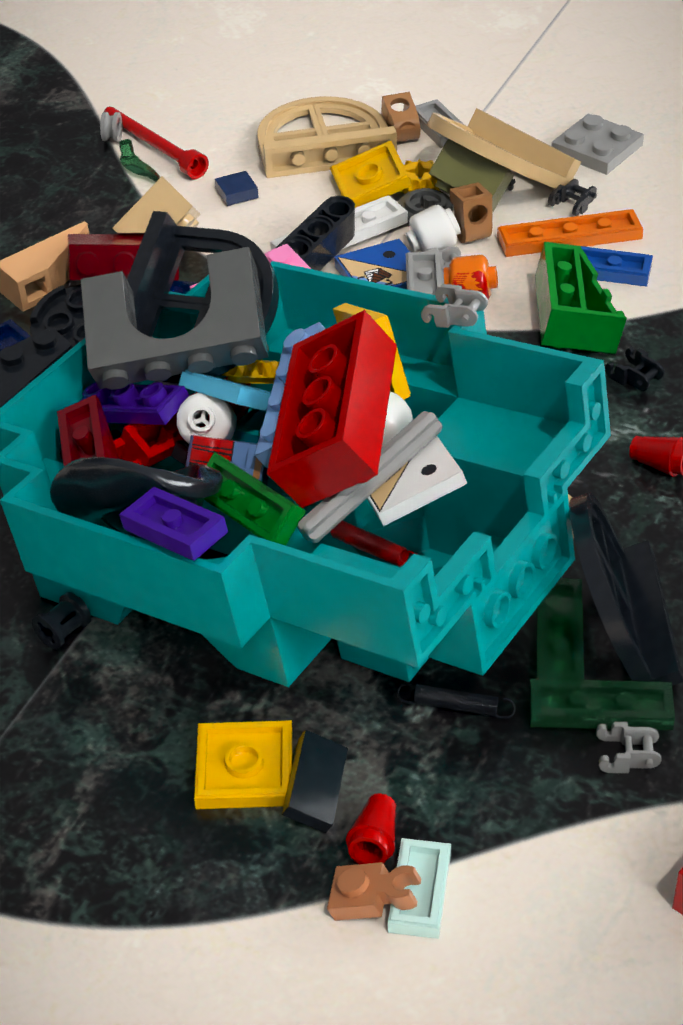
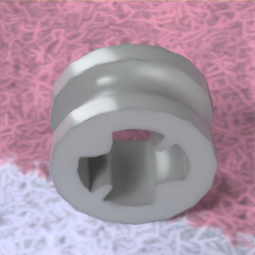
[100,112,123,142]

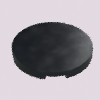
[30,284,85,347]

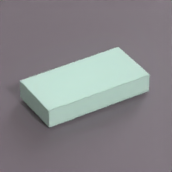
[388,838,451,939]

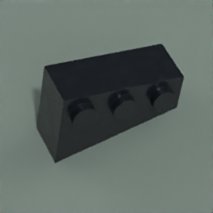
[0,327,73,408]

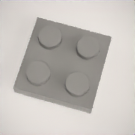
[551,113,644,175]

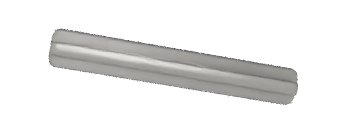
[297,411,443,543]

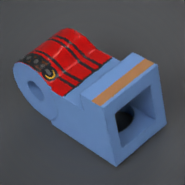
[186,435,269,485]

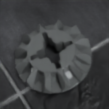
[398,188,453,224]

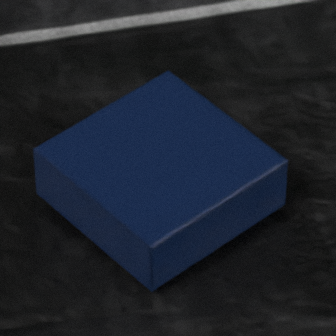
[215,171,259,206]

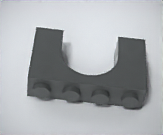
[81,247,269,389]

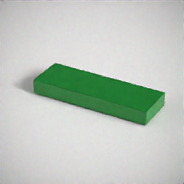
[204,452,306,546]

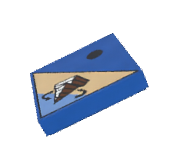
[334,239,410,289]

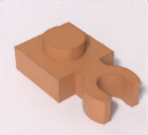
[327,862,422,921]

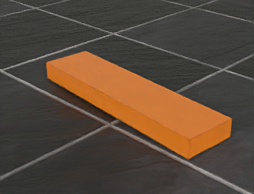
[497,209,644,257]

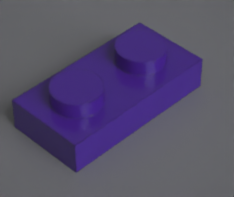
[119,487,228,561]

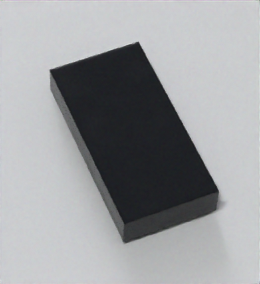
[282,730,348,833]

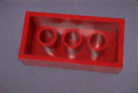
[267,310,397,508]

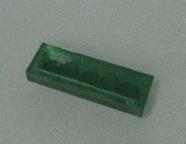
[537,578,584,691]
[530,679,675,730]

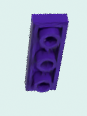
[80,382,189,425]

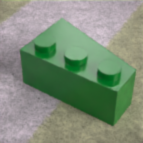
[535,242,627,354]

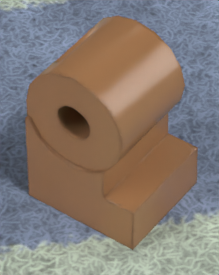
[381,91,421,142]
[450,182,493,243]

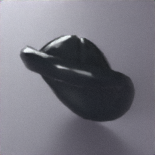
[50,457,223,543]

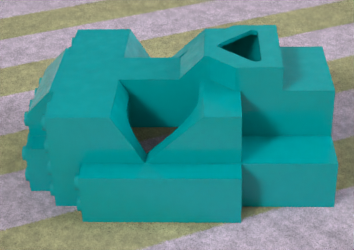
[0,261,611,687]

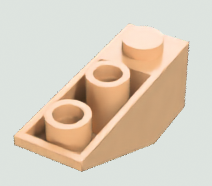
[0,221,89,312]

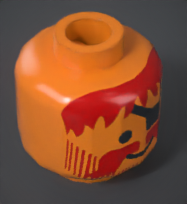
[444,255,498,300]

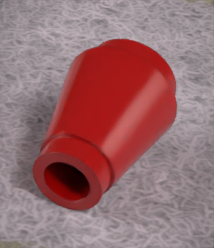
[629,436,683,477]
[346,793,396,864]

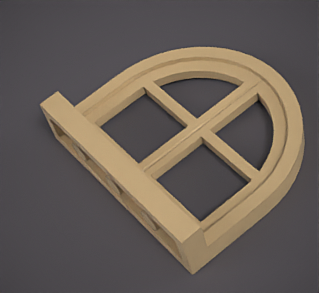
[257,96,397,178]
[427,108,581,188]

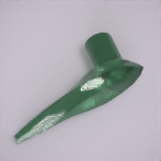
[119,139,160,182]

